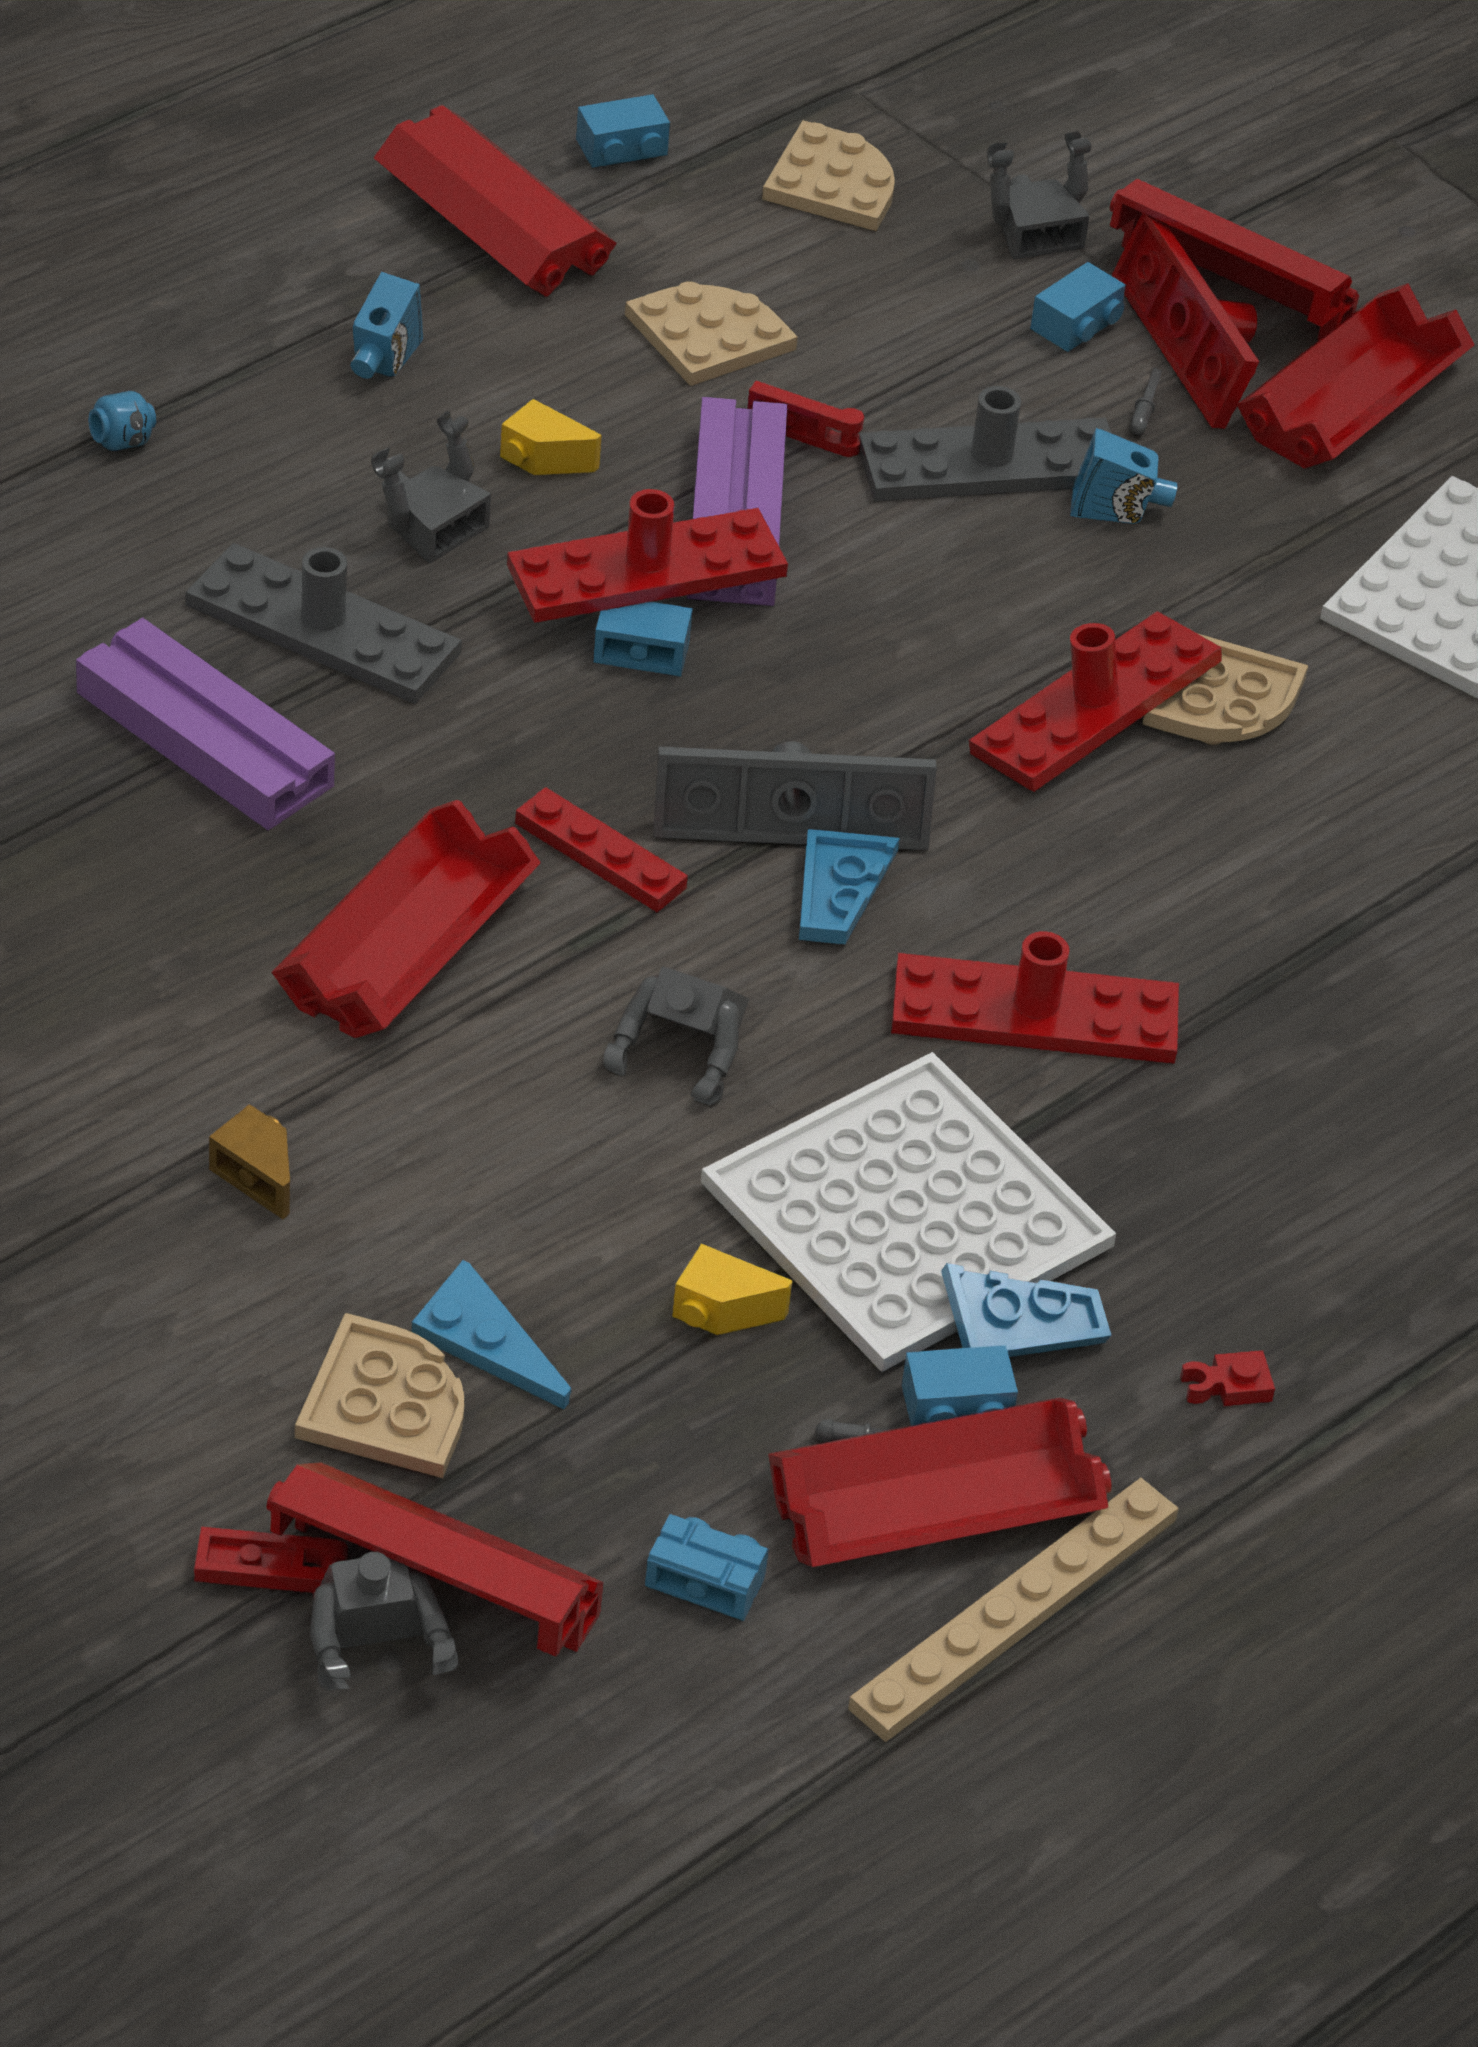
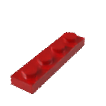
[515,787,688,913]

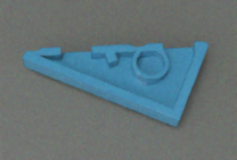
[411,1260,571,1409]

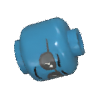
[88,391,156,451]

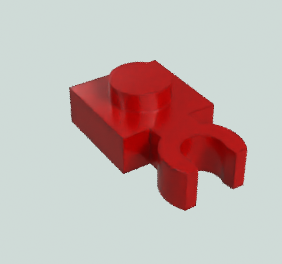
[1180,1350,1275,1406]

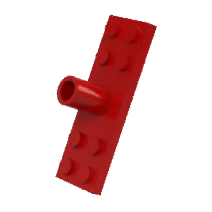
[1112,213,1259,429]
[507,489,788,623]
[969,611,1222,792]
[891,931,1179,1064]

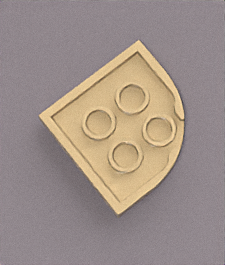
[762,120,895,231]
[625,282,798,386]
[1143,633,1308,745]
[295,1313,464,1478]

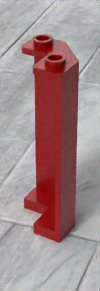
[374,105,617,296]
[1110,179,1359,340]
[1237,283,1475,468]
[271,800,541,1038]
[768,1397,1112,1567]
[266,1462,604,1657]

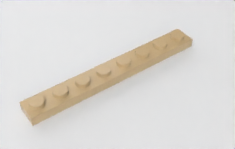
[848,1478,1179,1742]

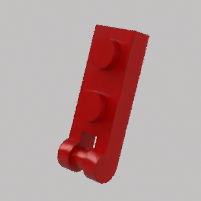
[747,380,864,457]
[194,1527,349,1595]

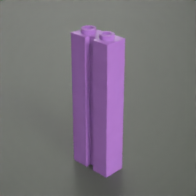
[687,397,787,606]
[76,617,335,831]

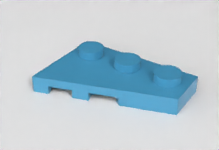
[799,829,900,944]
[941,1263,1112,1357]

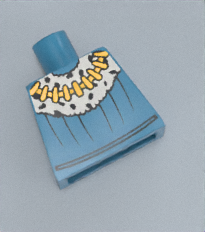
[350,272,423,379]
[1070,428,1177,524]

